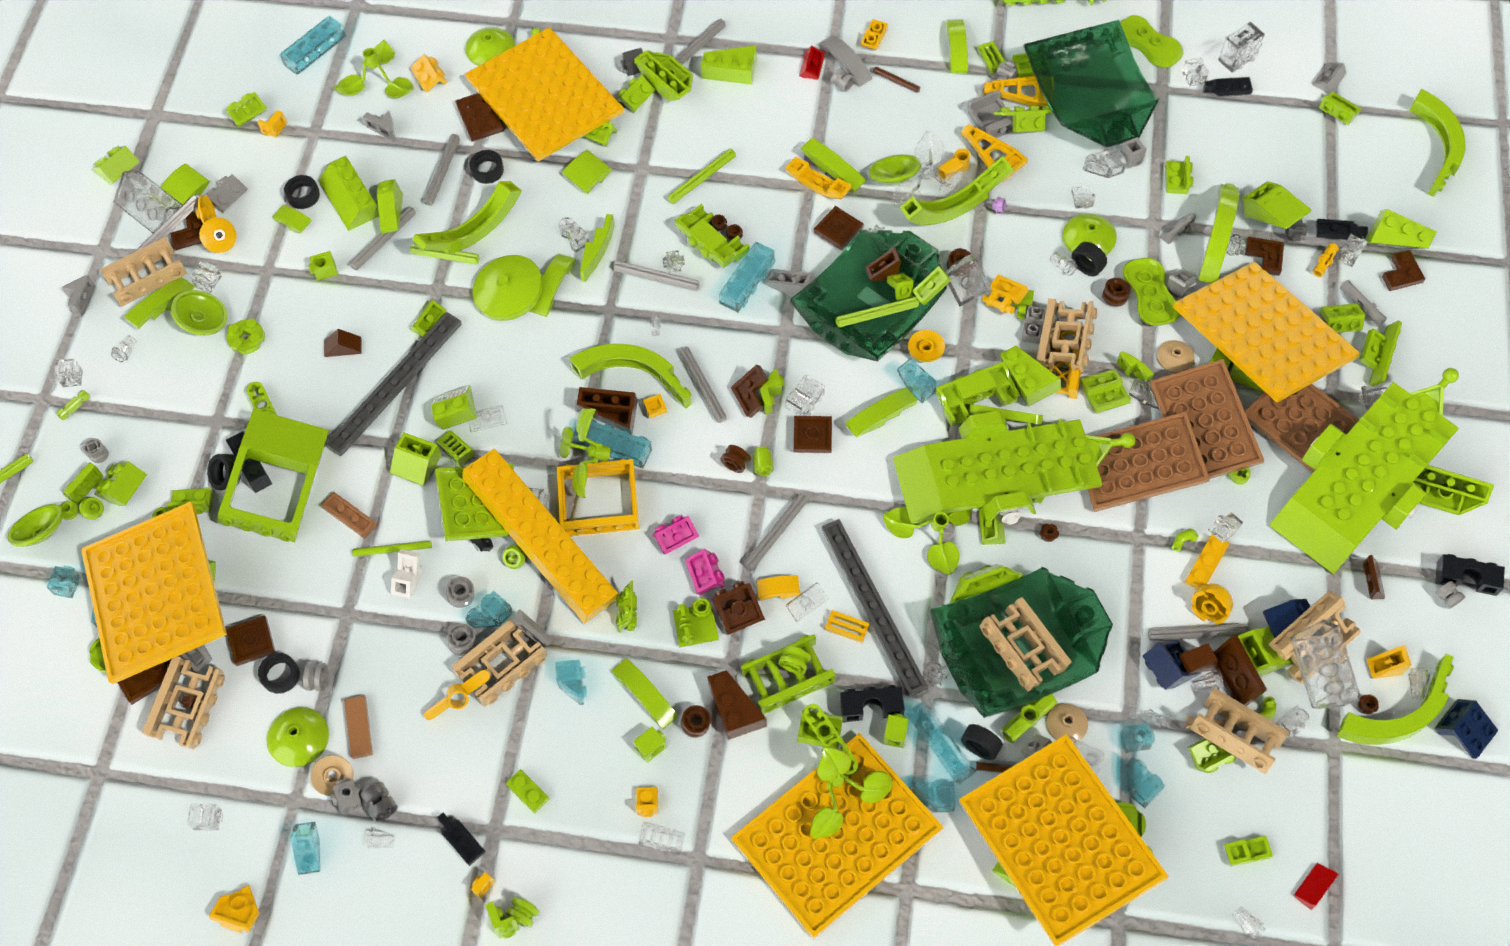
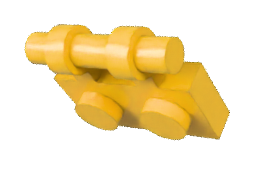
[982,274,1029,314]

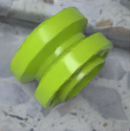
[779,646,811,674]
[505,897,540,928]

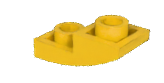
[860,19,888,50]
[757,575,801,601]

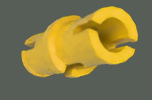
[1312,243,1339,277]

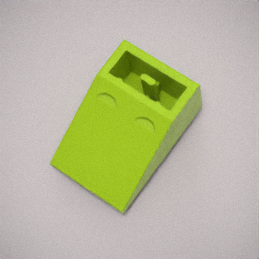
[1242,181,1311,229]
[1238,627,1304,677]

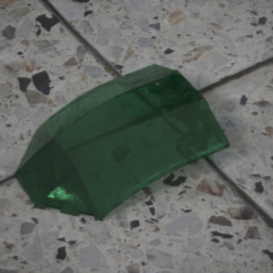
[1023,20,1159,148]
[790,229,947,362]
[930,567,1113,718]

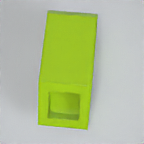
[760,369,785,415]

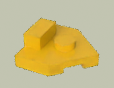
[209,885,260,933]

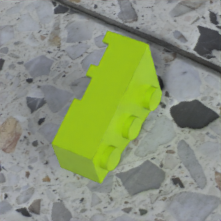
[701,45,757,84]
[1365,209,1437,249]
[1000,345,1062,407]

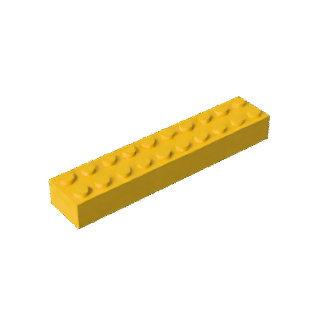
[462,448,618,624]

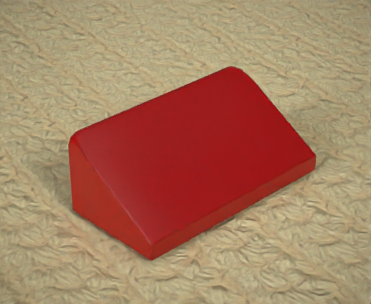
[799,45,825,80]
[1293,863,1339,910]

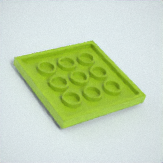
[435,463,514,541]

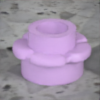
[992,196,1006,214]

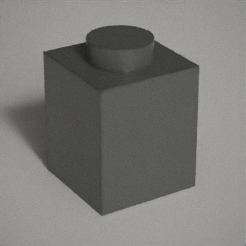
[621,48,643,76]

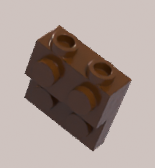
[711,581,765,635]

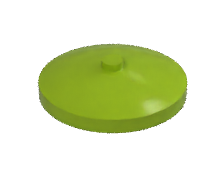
[473,255,544,321]

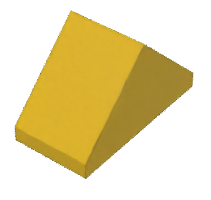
[1366,645,1412,679]

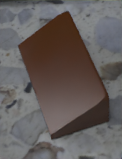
[1363,555,1385,600]

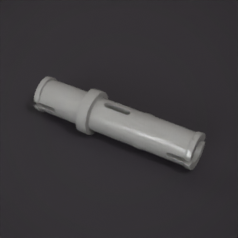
[1340,280,1387,326]

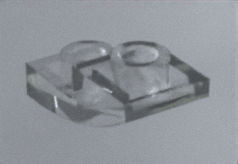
[1129,378,1159,410]

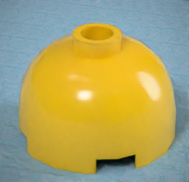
[1191,583,1233,625]

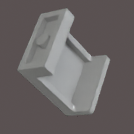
[968,90,1013,142]

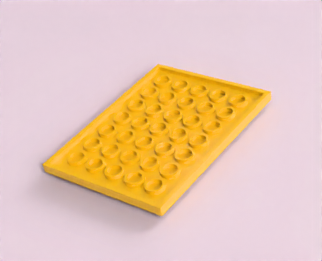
[465,27,624,162]
[1173,261,1360,403]
[81,502,227,684]
[731,733,944,939]
[959,734,1169,946]

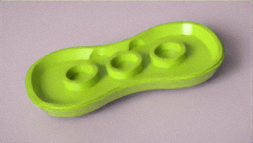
[1114,15,1184,68]
[1123,258,1180,326]

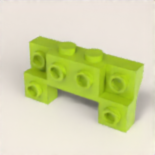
[675,204,750,269]
[936,361,1020,427]

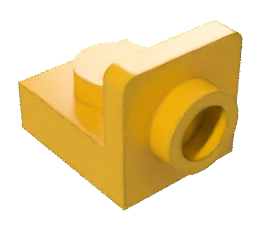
[258,110,287,138]
[636,787,658,817]

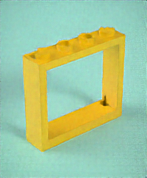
[557,458,639,536]

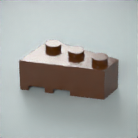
[577,387,638,435]
[707,670,767,740]

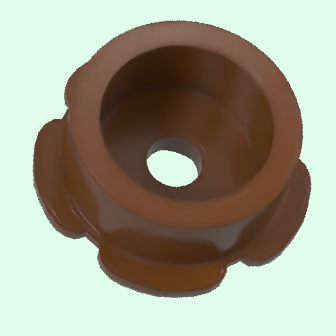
[710,214,727,231]
[726,224,743,240]
[1040,524,1059,542]
[179,695,197,709]
[1358,695,1379,715]

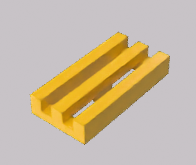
[825,610,869,643]

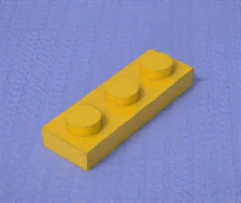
[1185,534,1230,589]

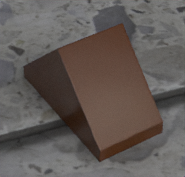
[865,247,901,282]
[324,329,362,357]
[1179,643,1218,674]

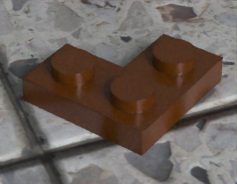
[170,211,203,250]
[1245,236,1284,276]
[1382,250,1425,291]
[731,365,768,418]

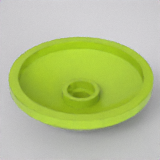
[465,27,515,66]
[869,155,921,185]
[1062,213,1117,259]
[171,290,228,336]
[8,504,64,547]
[267,707,329,767]

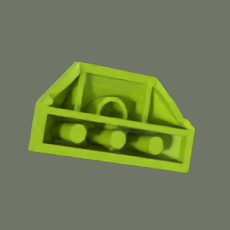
[634,50,693,101]
[1413,465,1494,515]
[949,564,1025,612]

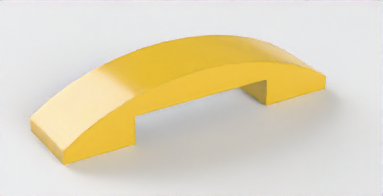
[785,156,852,199]

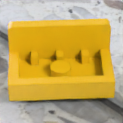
[410,54,447,92]

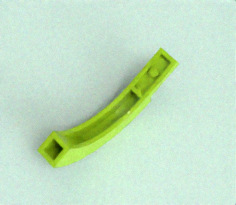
[1409,89,1466,197]
[899,156,1014,225]
[413,181,522,254]
[1198,183,1240,283]
[569,343,692,408]
[1336,654,1454,745]

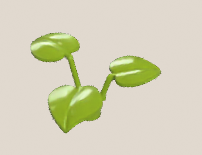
[333,40,413,98]
[559,409,611,498]
[883,507,972,575]
[810,746,893,839]

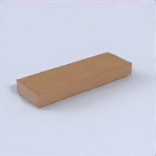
[320,492,377,539]
[344,695,373,759]

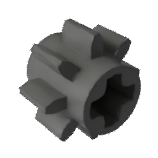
[1285,220,1307,241]

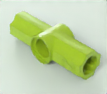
[1000,690,1058,744]

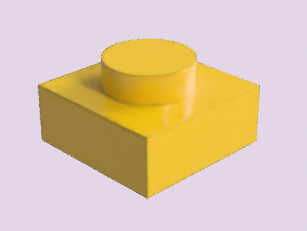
[643,394,667,418]
[471,872,495,899]

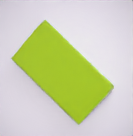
[410,299,447,337]
[979,507,1005,545]

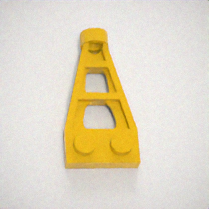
[984,76,1053,107]
[961,124,1028,182]

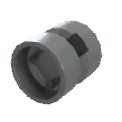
[359,782,398,822]

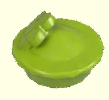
[79,497,104,520]
[502,545,526,569]

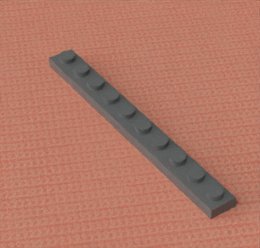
[325,312,462,456]
[822,519,928,697]

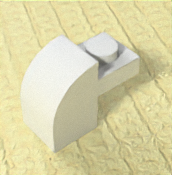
[391,549,422,598]

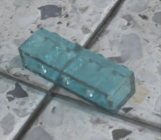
[280,15,346,75]
[719,241,776,313]
[573,419,652,469]
[906,701,976,784]

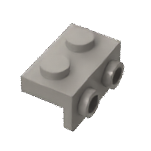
[206,174,248,213]

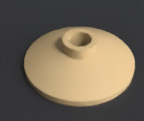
[1157,340,1194,373]
[1046,704,1088,743]
[311,755,354,796]

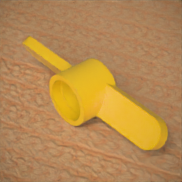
[424,670,490,720]

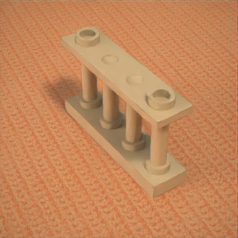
[100,237,187,307]
[1190,688,1289,774]

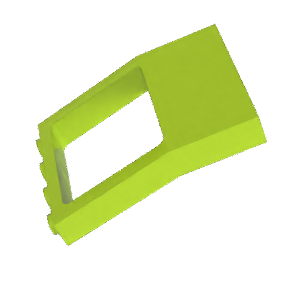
[217,409,329,543]

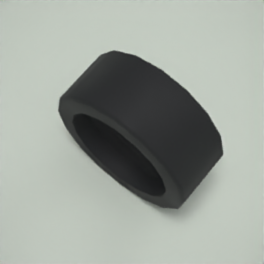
[469,150,504,184]
[284,175,320,209]
[1071,241,1107,277]
[207,454,241,490]
[258,653,300,694]
[961,724,1003,760]

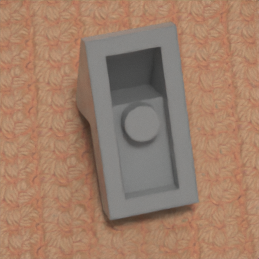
[363,111,395,142]
[1167,268,1198,299]
[62,275,95,315]

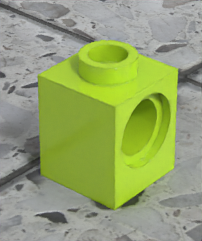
[308,251,338,281]
[883,714,909,748]
[633,726,667,763]

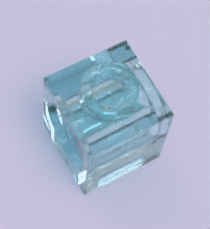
[46,566,81,598]
[1120,723,1155,753]

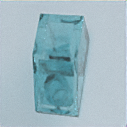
[897,358,937,404]
[465,591,513,628]
[555,659,587,705]
[1126,757,1165,809]
[910,779,956,812]
[290,822,320,875]

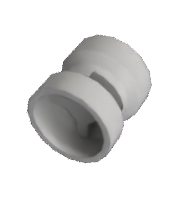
[831,68,855,92]
[83,438,109,463]
[1435,581,1466,609]

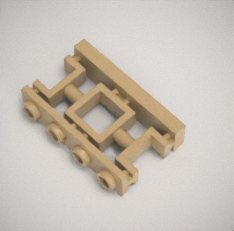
[1037,299,1097,372]
[1269,591,1361,684]
[980,597,1072,692]
[451,617,548,707]
[142,656,225,750]

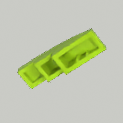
[800,137,866,193]
[580,214,615,282]
[123,277,195,329]
[845,387,918,438]

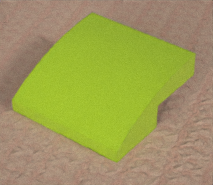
[562,149,612,194]
[160,163,211,205]
[1080,369,1131,414]

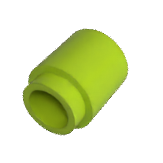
[753,447,774,476]

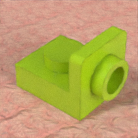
[887,273,913,300]

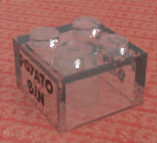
[1218,21,1265,73]

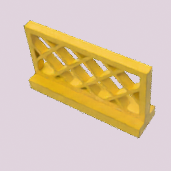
[1048,326,1084,399]

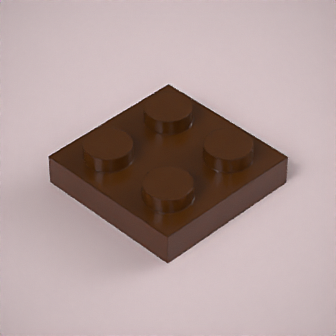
[814,205,864,250]
[793,416,832,453]
[226,615,276,666]

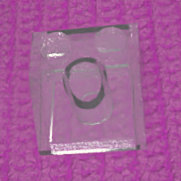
[946,254,992,307]

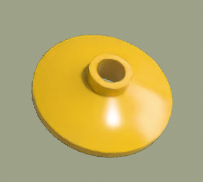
[196,195,216,224]
[199,217,237,253]
[908,330,945,363]

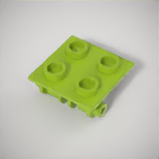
[616,581,637,632]
[672,603,719,648]

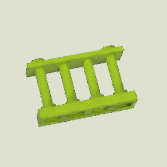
[741,634,836,715]

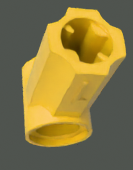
[937,148,970,180]

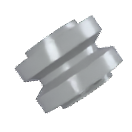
[446,576,475,608]
[447,624,477,656]
[303,662,329,692]

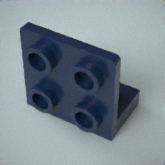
[1435,699,1498,759]

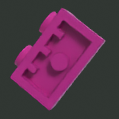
[652,515,699,555]
[685,549,725,595]

